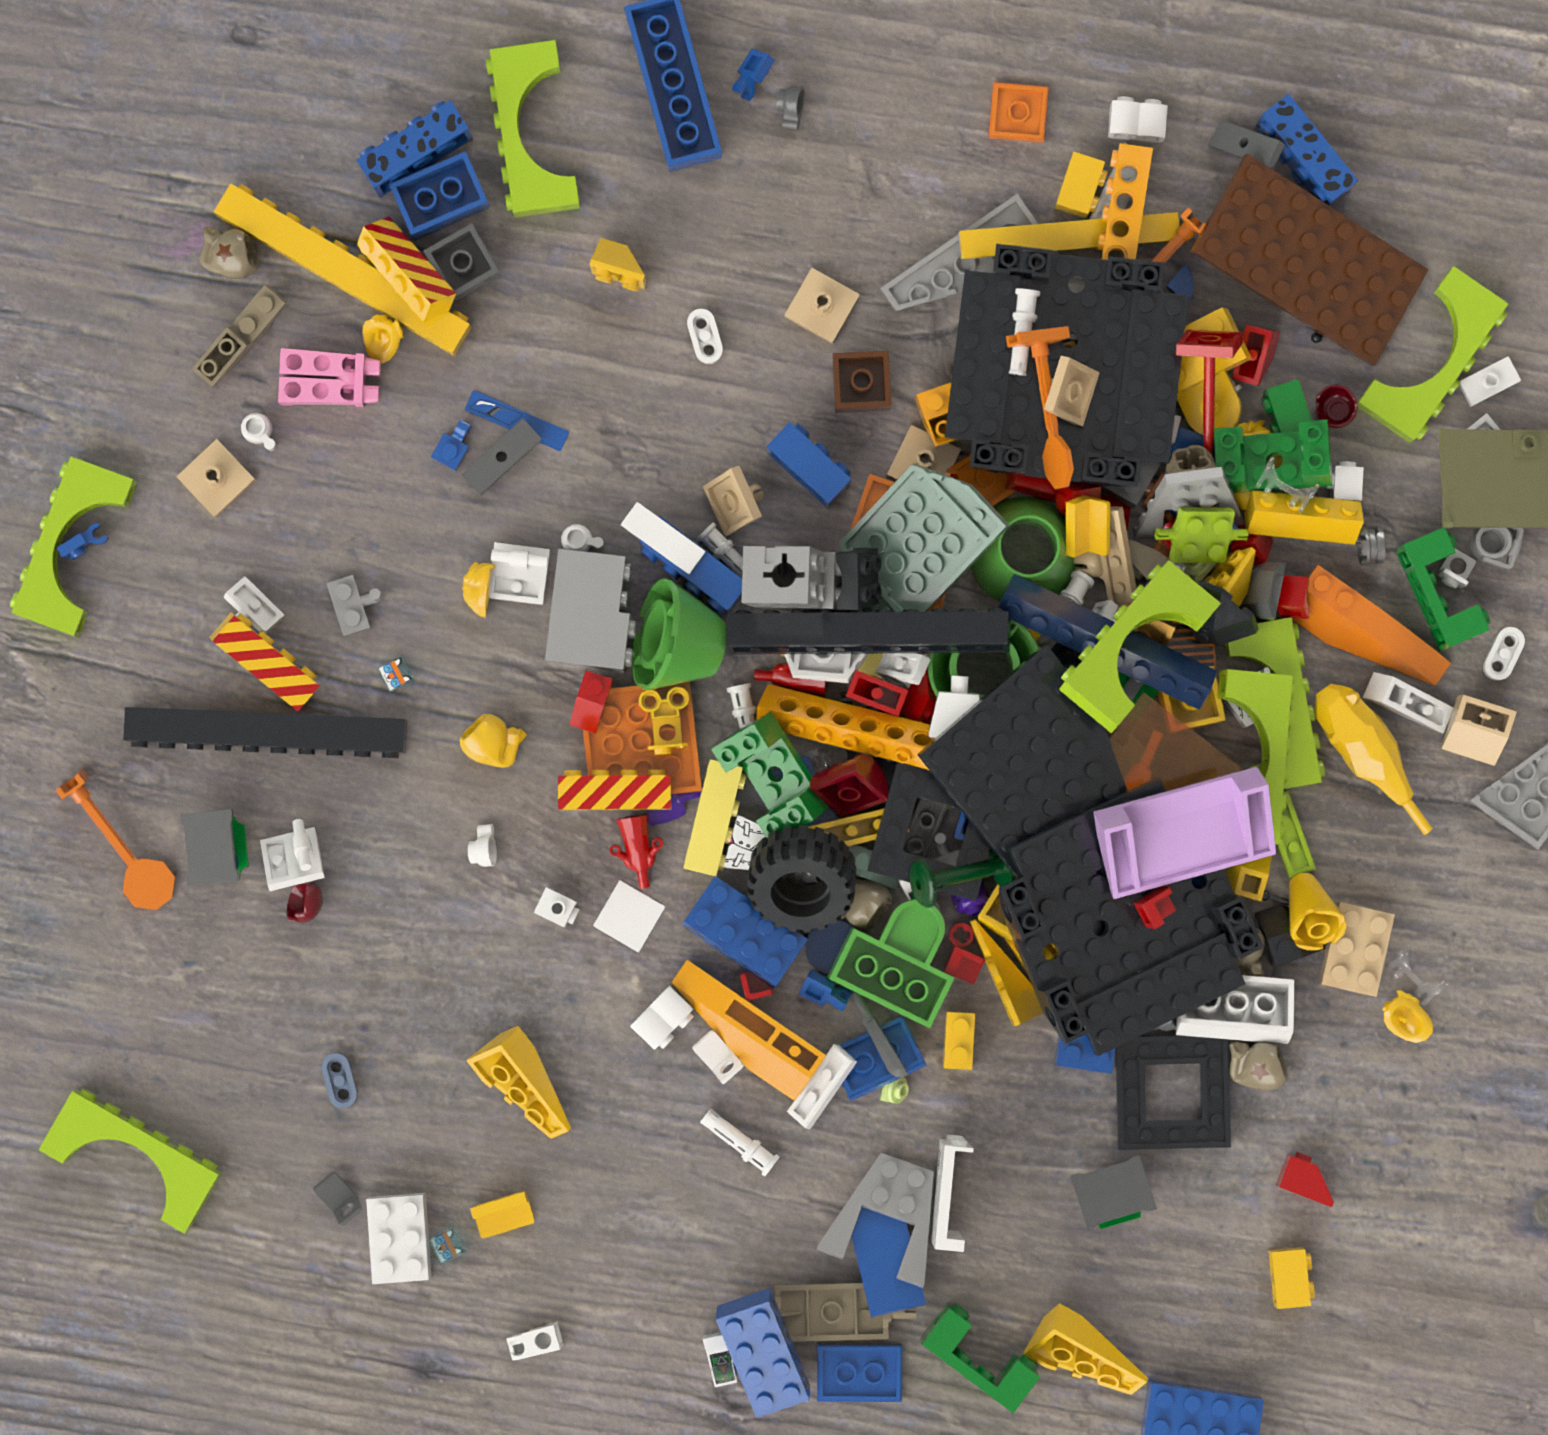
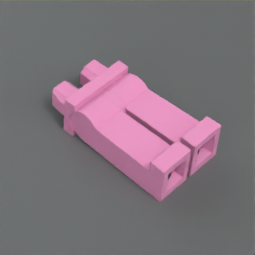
[278,348,381,407]

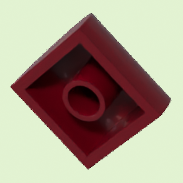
[810,754,889,818]

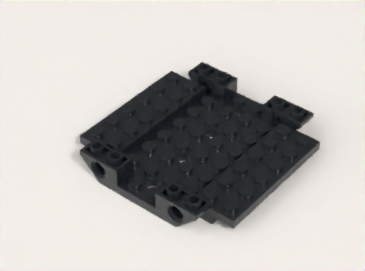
[945,244,1189,487]
[998,778,1264,1056]

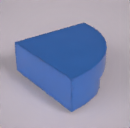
[1166,265,1194,302]

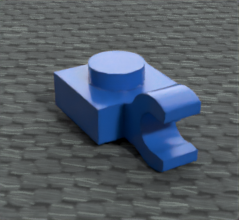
[732,49,775,101]
[431,419,472,471]
[57,523,109,560]
[798,970,852,1011]

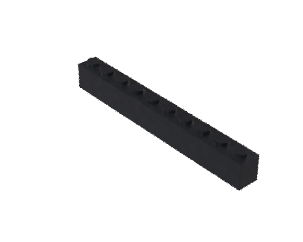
[726,608,1011,655]
[123,707,407,759]

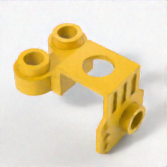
[639,687,689,755]

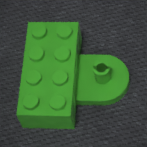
[827,899,955,1028]

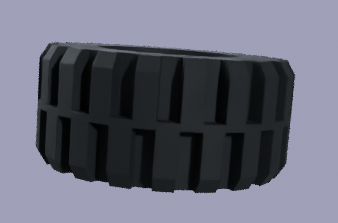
[747,825,856,932]

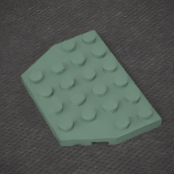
[839,464,1010,612]

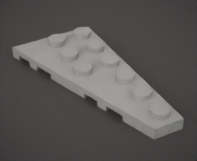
[880,194,1059,312]
[1469,743,1548,849]

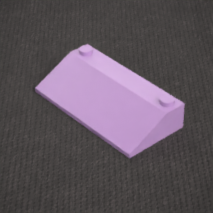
[1094,767,1276,899]

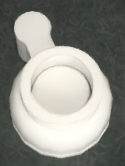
[241,413,277,451]
[561,524,604,552]
[468,824,497,867]

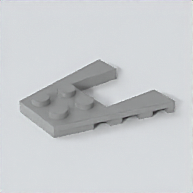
[1133,467,1245,539]
[817,1153,934,1288]

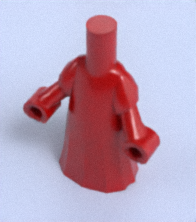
[754,663,827,698]
[609,813,664,889]

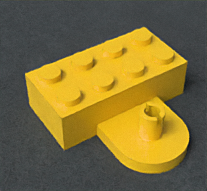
[1177,307,1252,435]

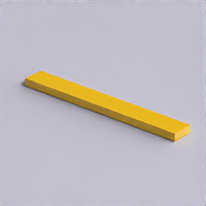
[959,212,1179,260]

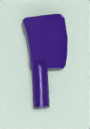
[646,785,703,826]

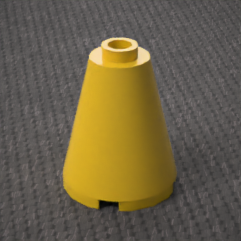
[1289,873,1347,950]

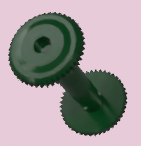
[909,848,1016,908]

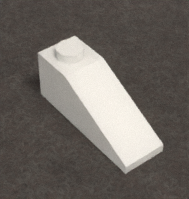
[1363,672,1453,733]

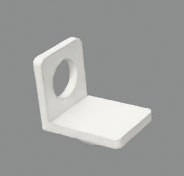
[1436,548,1476,589]
[692,1030,744,1084]

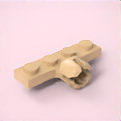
[1073,507,1136,615]

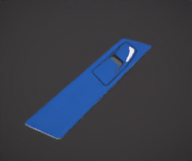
[465,390,569,451]

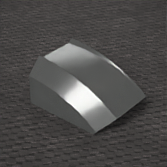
[1239,562,1286,622]

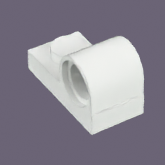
[875,653,930,689]

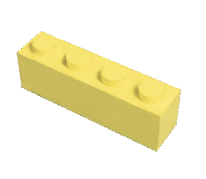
[683,759,746,876]

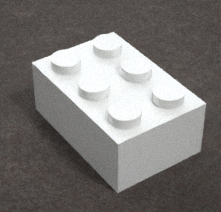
[366,1193,432,1284]

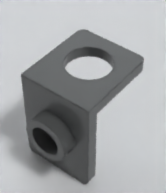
[313,1172,363,1227]

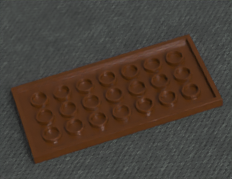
[1190,154,1429,366]

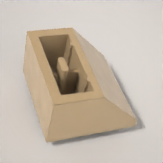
[1441,695,1517,766]

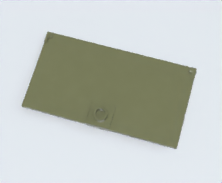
[1438,429,1548,528]

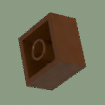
[832,350,891,413]

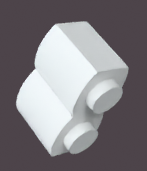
[1108,96,1168,143]
[630,985,694,1050]

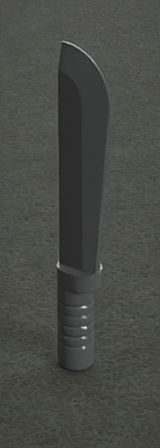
[850,992,908,1077]

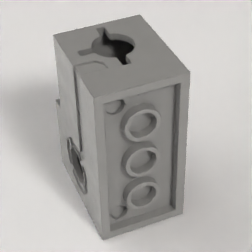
[742,546,847,613]
[545,549,636,673]

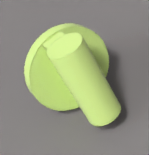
[1185,563,1216,584]
[880,1077,909,1104]

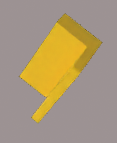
[1066,495,1110,558]
[470,1190,535,1239]

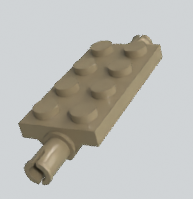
[775,1282,917,1342]

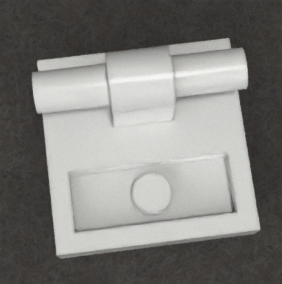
[489,542,550,605]
[260,819,325,891]

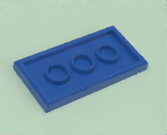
[851,1207,926,1318]

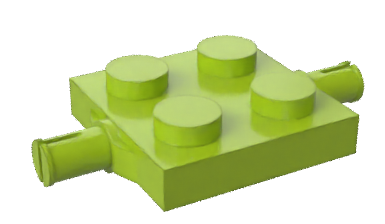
[1155,507,1248,563]

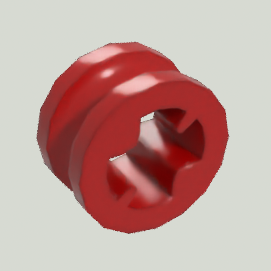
[948,923,974,948]

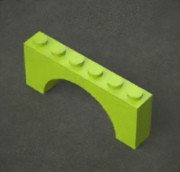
[486,40,580,218]
[1358,266,1508,443]
[10,456,138,638]
[1059,560,1221,733]
[1225,617,1325,789]
[1217,669,1295,844]
[38,1088,222,1234]

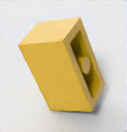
[1054,152,1108,219]
[943,1011,975,1070]
[1268,1247,1315,1309]

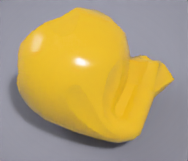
[460,714,527,768]

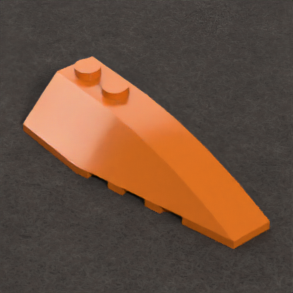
[1292,565,1451,686]

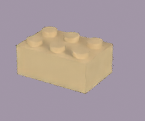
[1317,902,1395,997]

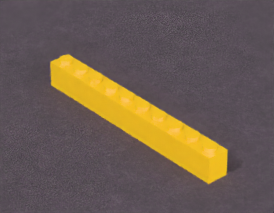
[214,183,471,356]

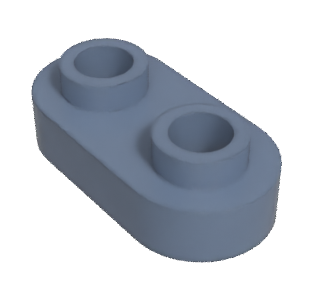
[321,1053,358,1109]

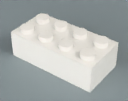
[1176,975,1294,1044]

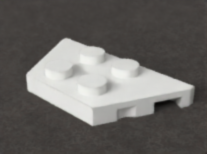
[784,654,869,683]

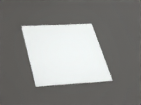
[593,880,665,953]

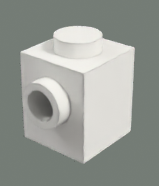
[1326,461,1364,501]
[534,887,580,927]

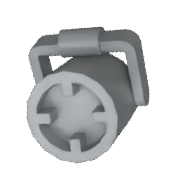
[1470,528,1524,569]

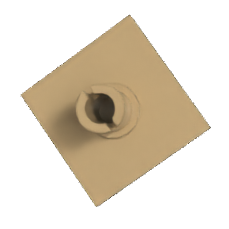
[784,268,860,344]
[1039,356,1099,426]
[887,425,961,480]
[176,439,256,518]
[703,466,763,537]

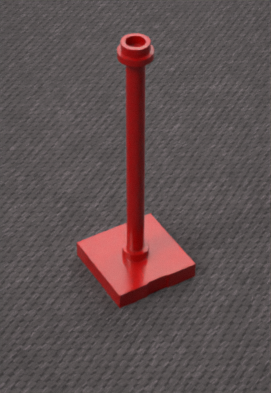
[1176,329,1243,507]

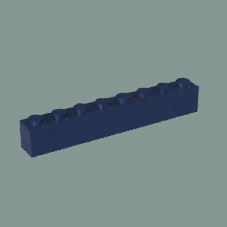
[998,574,1217,710]

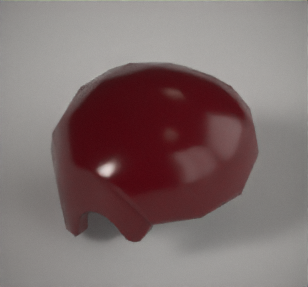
[1316,384,1358,429]
[286,882,323,923]

